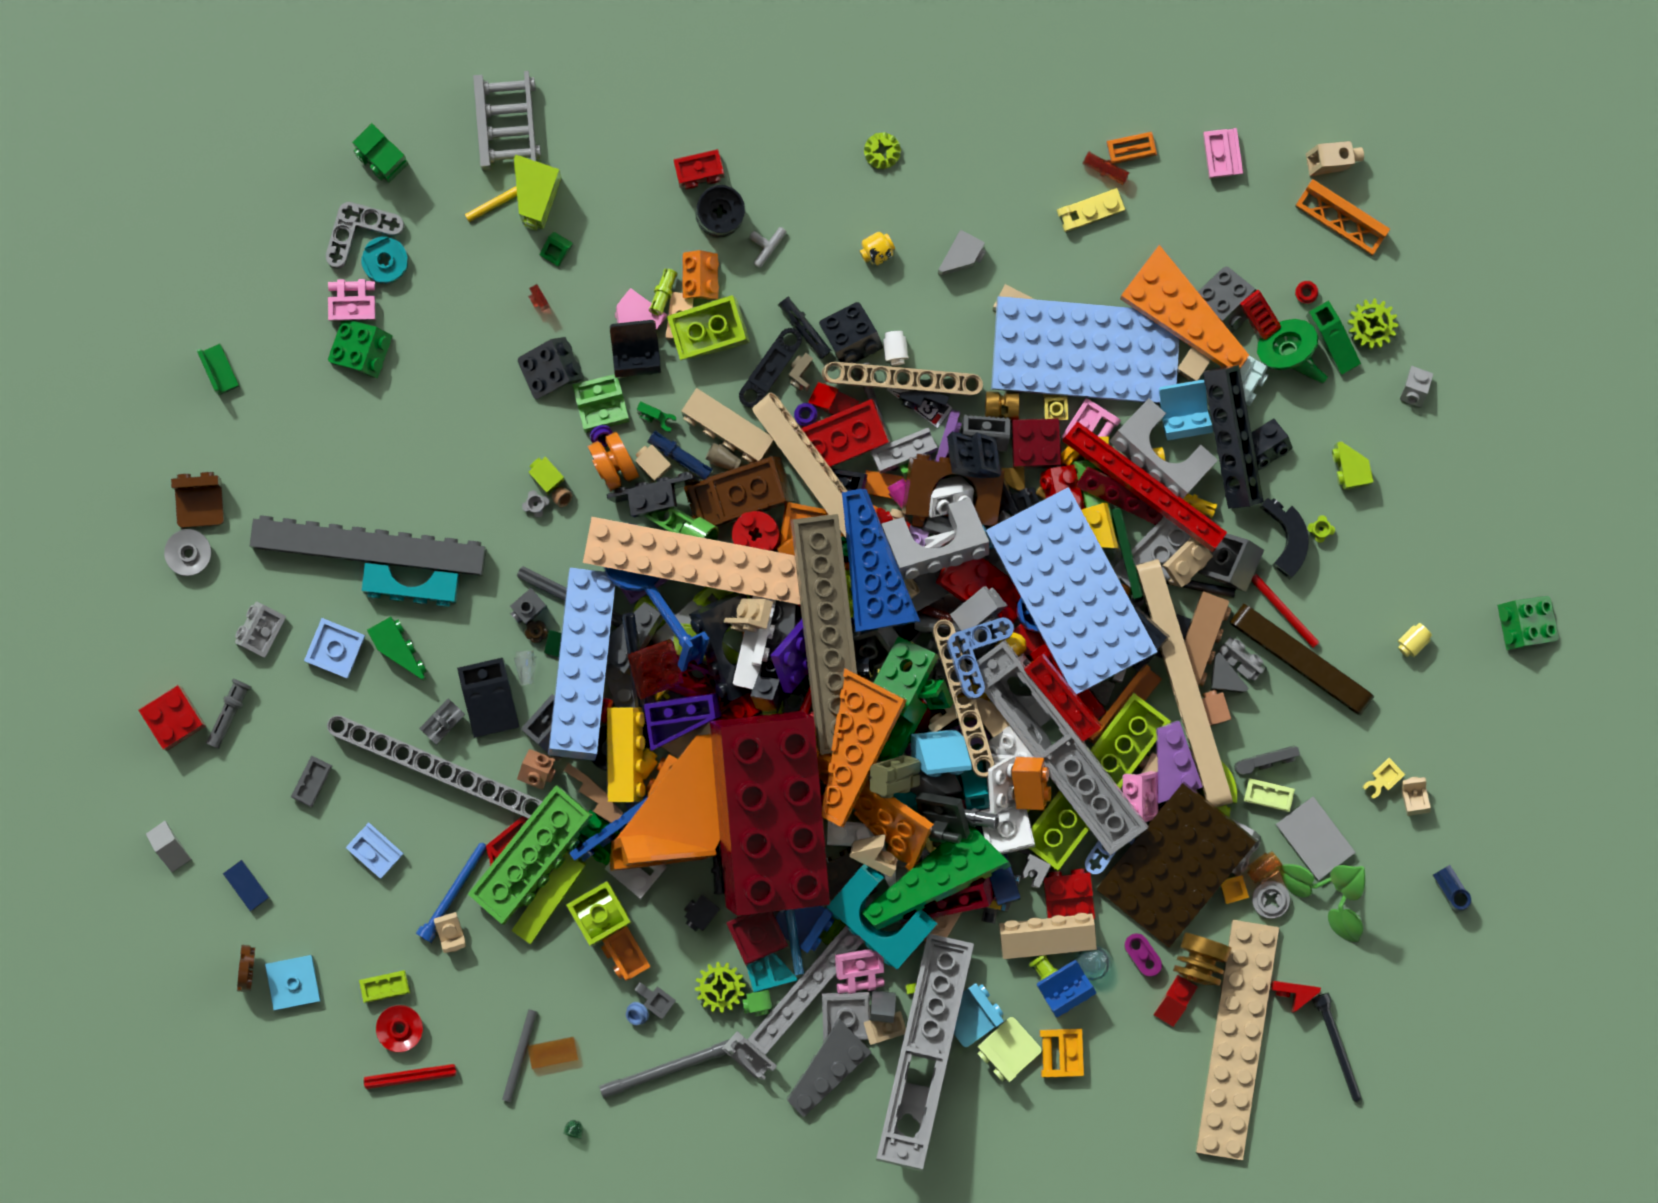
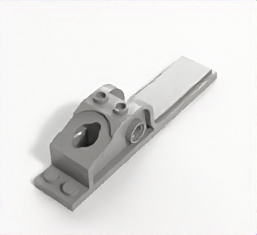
[967,640,1149,855]
[876,934,974,1171]

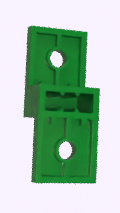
[874,636,939,762]

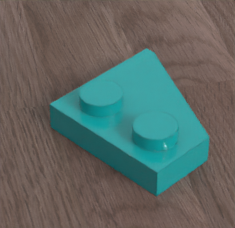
[747,953,797,992]

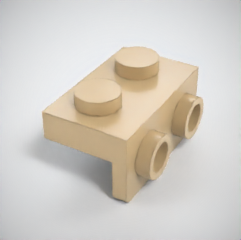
[1162,537,1213,587]

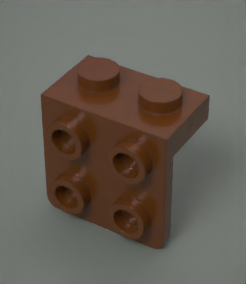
[171,472,224,528]

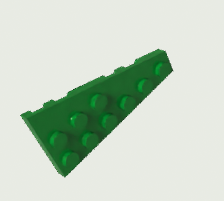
[861,824,1011,930]

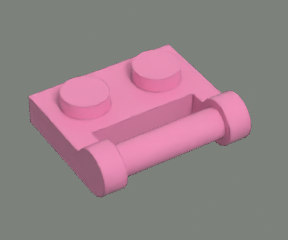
[1061,398,1121,439]

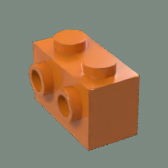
[1012,757,1051,810]

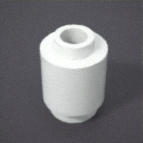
[883,331,909,366]

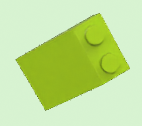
[667,295,750,360]

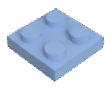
[304,618,366,679]

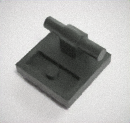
[915,792,970,844]

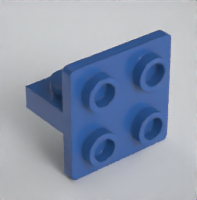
[1037,960,1097,1018]

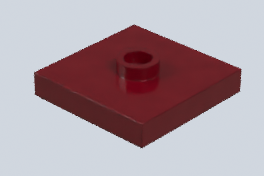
[726,912,788,966]

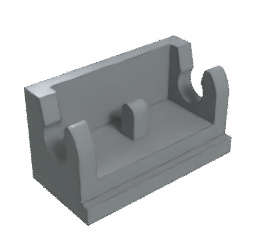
[950,586,1008,631]
[1021,854,1051,889]
[722,1031,777,1080]

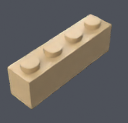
[681,388,774,463]
[999,913,1097,959]

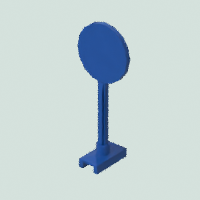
[603,567,709,672]

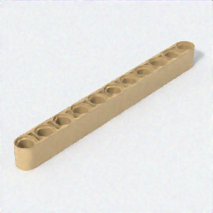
[752,392,920,599]
[1135,559,1233,807]

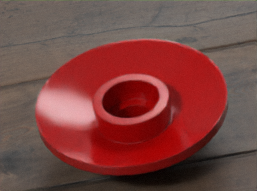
[376,1005,423,1052]

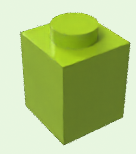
[528,456,565,495]

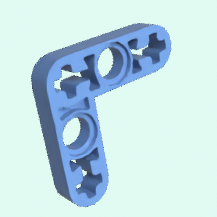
[947,618,1014,699]

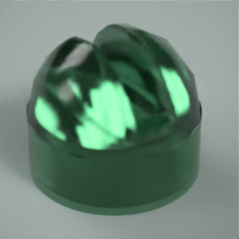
[563,1119,583,1138]

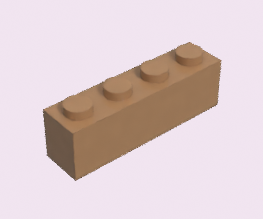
[1184,591,1231,687]

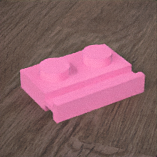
[1203,128,1243,179]

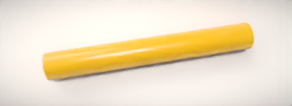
[465,186,517,222]

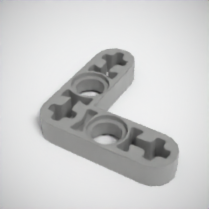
[326,202,404,268]

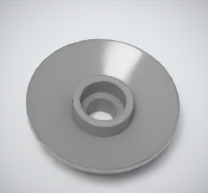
[164,529,211,576]

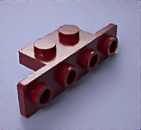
[1077,467,1163,525]

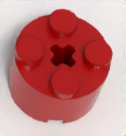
[732,511,780,552]

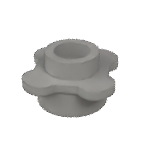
[522,490,549,518]

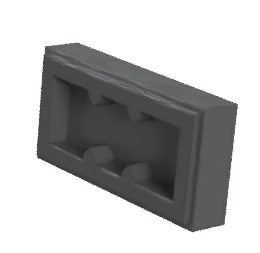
[291,755,333,808]

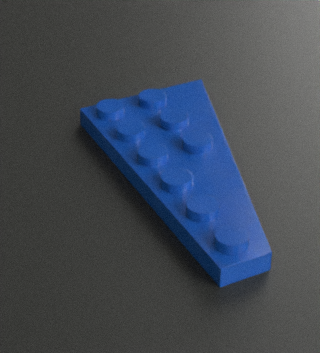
[842,489,920,632]

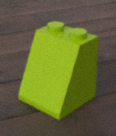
[514,154,562,231]

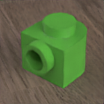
[742,990,772,1016]

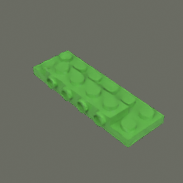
[468,785,593,925]

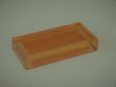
[527,1037,578,1069]

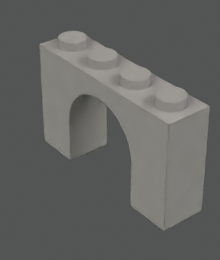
[1109,398,1218,499]
[881,498,989,580]

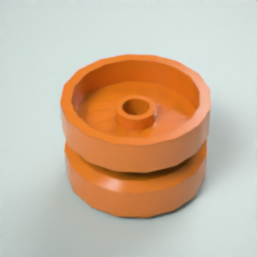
[587,432,639,492]

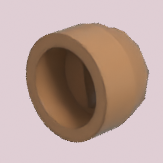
[552,487,572,507]

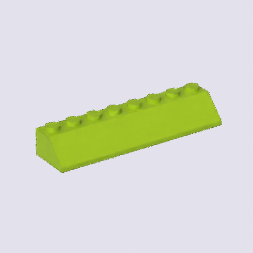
[1028,693,1171,872]

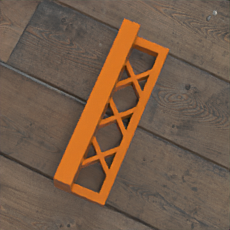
[1295,179,1390,256]
[1087,665,1162,744]

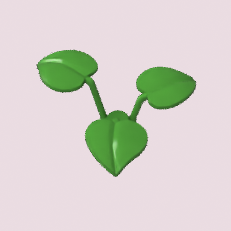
[1280,864,1365,942]

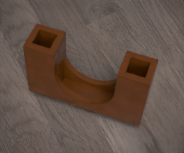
[902,453,1005,526]

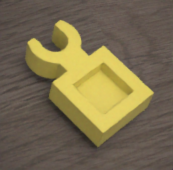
[1362,758,1405,799]

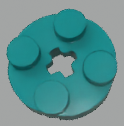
[361,236,408,284]

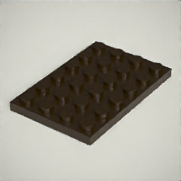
[1096,781,1257,948]

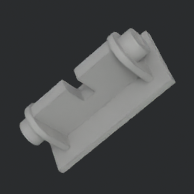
[1218,637,1266,681]

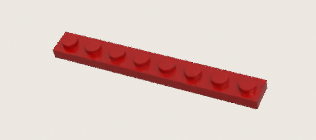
[1062,421,1227,552]

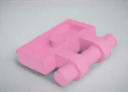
[328,279,376,321]
[835,949,884,994]

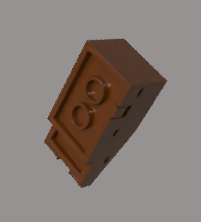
[684,456,794,526]

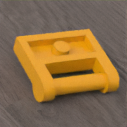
[1039,1029,1084,1077]

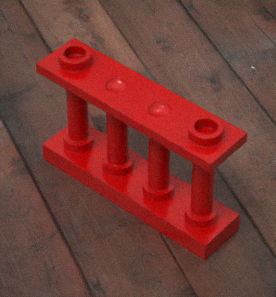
[1024,643,1107,741]

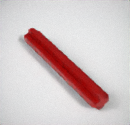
[363,1064,457,1089]

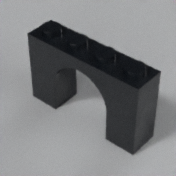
[689,592,763,701]

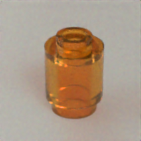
[1247,851,1283,884]

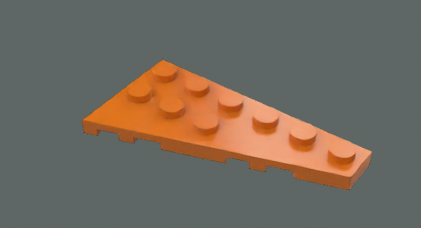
[817,747,934,871]

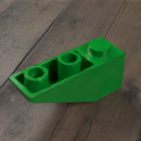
[1306,300,1361,375]
[367,616,427,681]

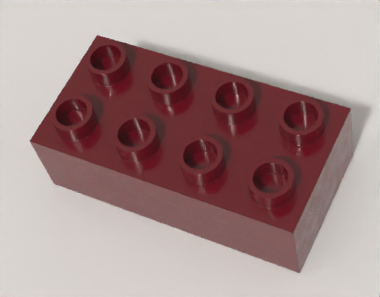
[710,711,830,916]

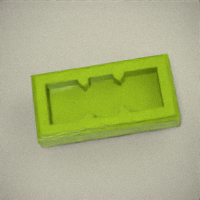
[359,970,410,1003]

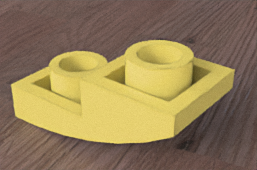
[1043,394,1068,420]

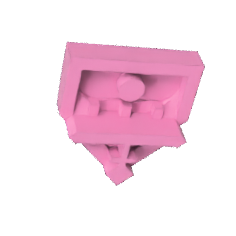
[615,288,668,329]

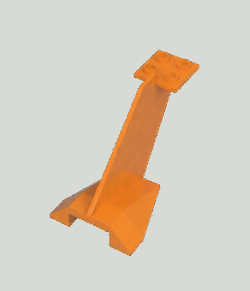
[610,734,720,871]

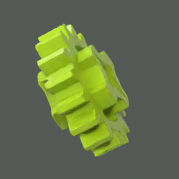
[1347,298,1398,350]
[695,962,746,1013]

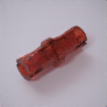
[1082,151,1130,185]

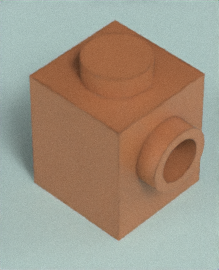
[1202,690,1231,726]

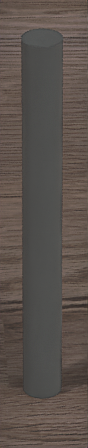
[502,1009,537,1102]

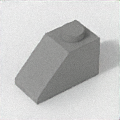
[938,230,986,276]

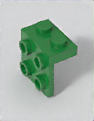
[328,320,393,379]
[1497,596,1559,650]

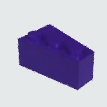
[644,693,722,751]

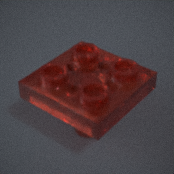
[627,639,684,699]

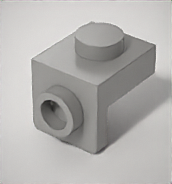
[1400,366,1433,407]

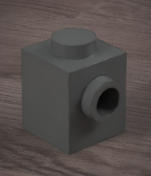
[510,588,547,625]

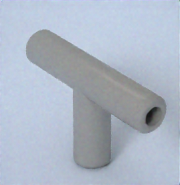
[749,227,787,268]

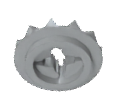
[1252,881,1290,918]

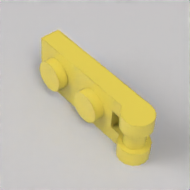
[1056,188,1125,232]

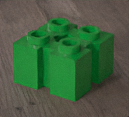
[352,123,409,183]

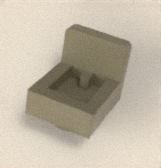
[789,353,813,391]

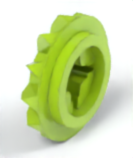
[864,132,901,169]

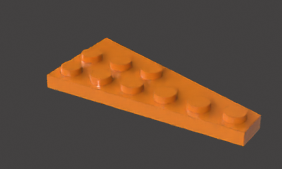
[1120,245,1249,369]
[822,668,907,827]

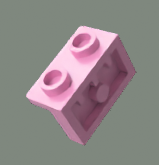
[1123,771,1158,822]

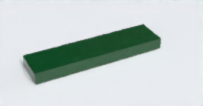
[1112,508,1143,603]

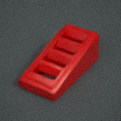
[1240,290,1281,340]

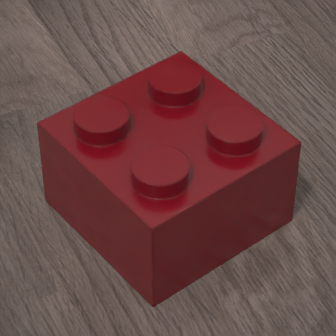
[1011,418,1061,469]

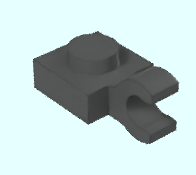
[634,982,676,1019]

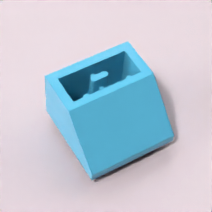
[911,730,972,777]

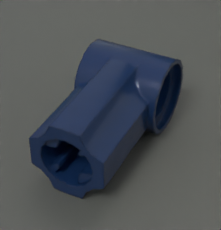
[1432,865,1471,911]

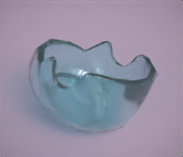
[1075,945,1112,981]

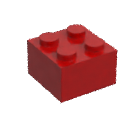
[138,685,206,751]

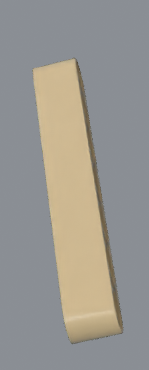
[822,362,983,396]
[933,620,994,778]

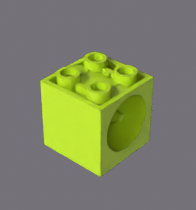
[566,881,632,946]

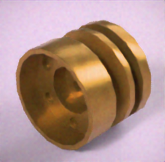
[1173,933,1232,986]

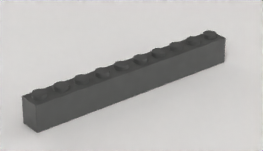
[249,515,486,576]

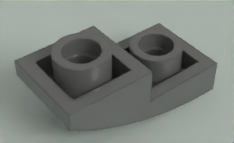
[870,990,896,1023]

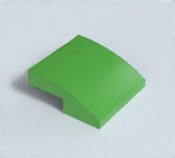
[573,374,630,433]

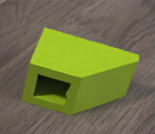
[1332,441,1373,490]

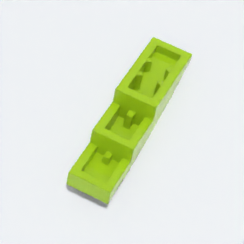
[512,851,586,944]

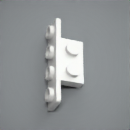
[733,596,776,690]

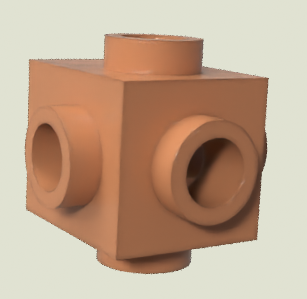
[517,749,556,790]

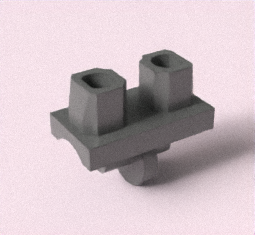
[419,698,466,745]

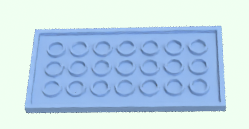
[991,296,1179,404]
[986,487,1158,695]

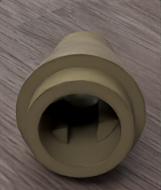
[705,443,741,470]

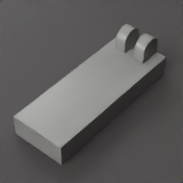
[871,428,938,474]

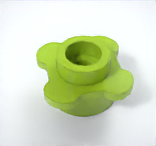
[1307,515,1335,543]

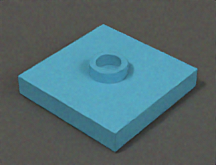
[265,955,321,1010]

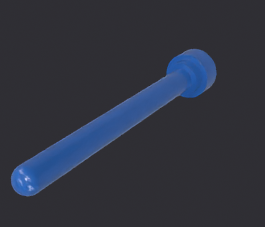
[416,843,486,943]

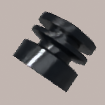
[695,185,745,238]

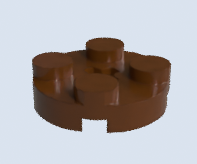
[237,944,256,992]

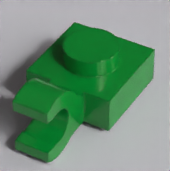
[636,401,677,432]

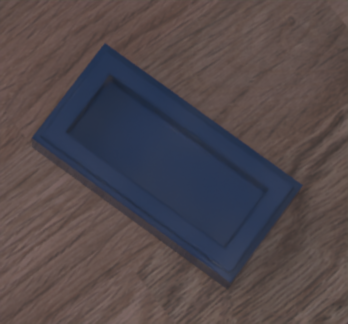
[223,860,270,911]

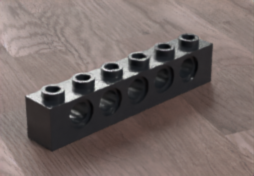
[1203,365,1264,509]

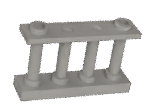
[473,71,541,171]

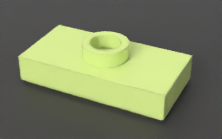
[1244,778,1295,812]

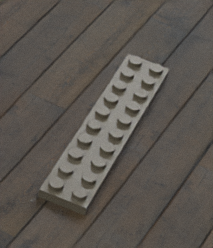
[791,514,857,755]

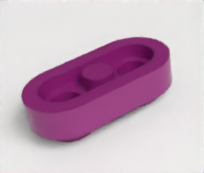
[1124,933,1162,976]

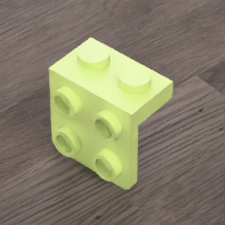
[977,1017,1041,1082]

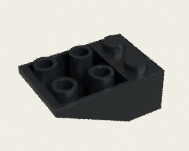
[457,657,520,738]

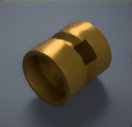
[985,391,1019,422]

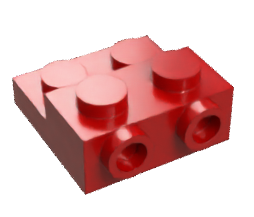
[1043,868,1095,920]

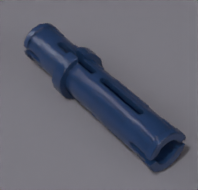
[647,430,713,480]

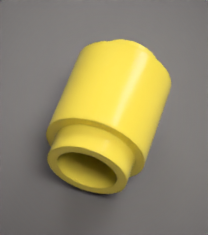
[1398,623,1432,657]

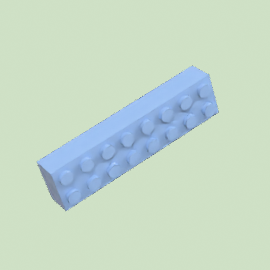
[548,568,615,761]

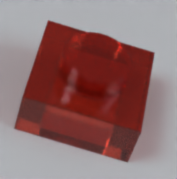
[528,284,550,311]

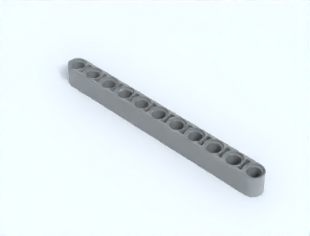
[327,715,543,819]

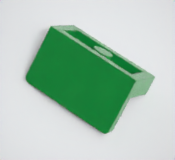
[197,343,239,396]

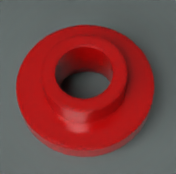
[1295,281,1318,304]

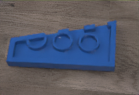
[570,797,648,862]

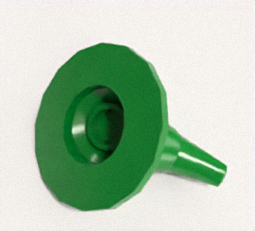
[1257,319,1328,384]

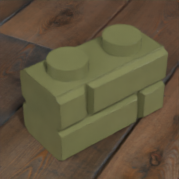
[870,755,921,798]

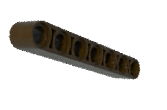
[1230,603,1374,716]

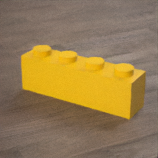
[607,707,645,802]

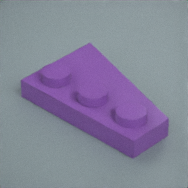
[935,409,962,485]
[1156,721,1203,803]

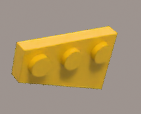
[1081,503,1118,548]

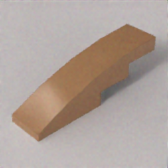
[564,763,624,823]

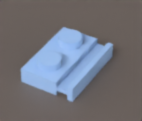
[346,822,404,879]

